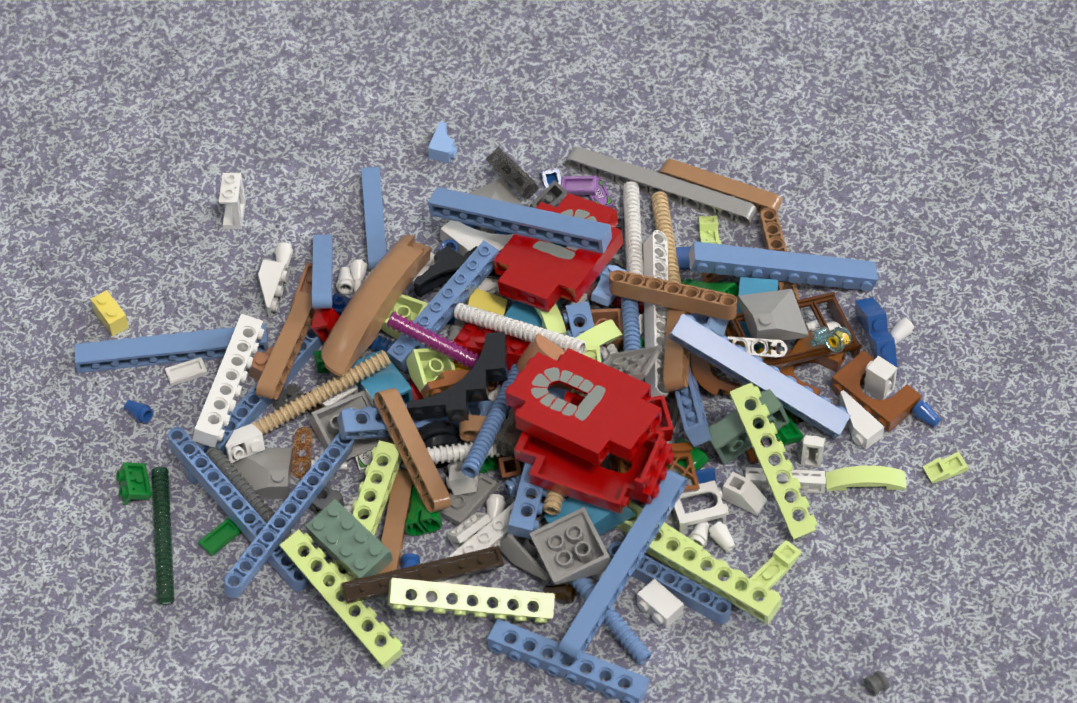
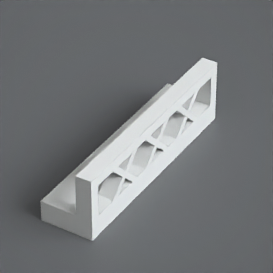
[745,467,826,494]

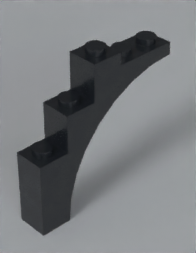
[414,246,503,298]
[407,332,508,423]

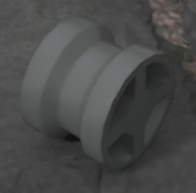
[864,670,890,696]

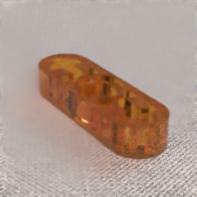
[291,427,313,479]

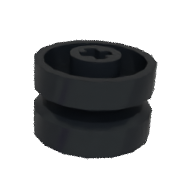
[418,421,460,468]

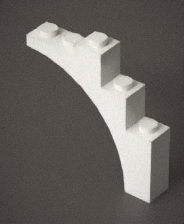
[440,220,514,256]

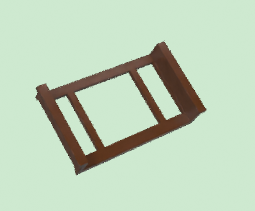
[725,292,862,368]

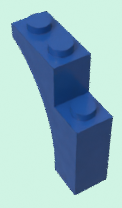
[855,297,898,374]

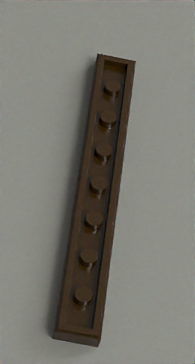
[341,546,504,604]

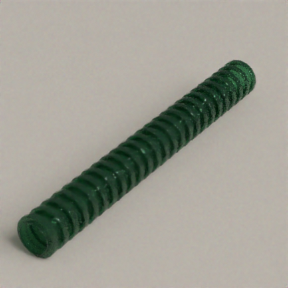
[151,466,175,605]

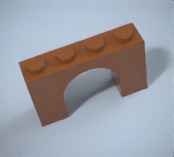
[778,331,846,396]
[831,350,922,433]

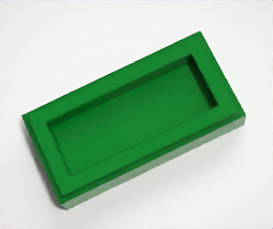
[198,518,242,557]

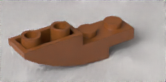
[421,370,500,398]

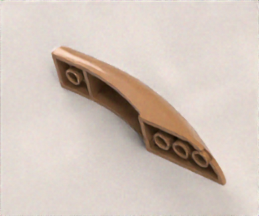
[321,235,431,378]

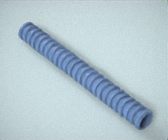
[621,297,643,381]
[461,364,519,478]
[569,577,652,665]

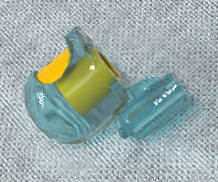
[811,326,852,353]

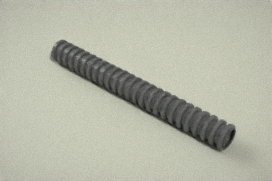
[205,446,309,557]

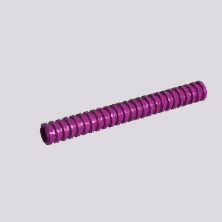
[387,311,510,386]

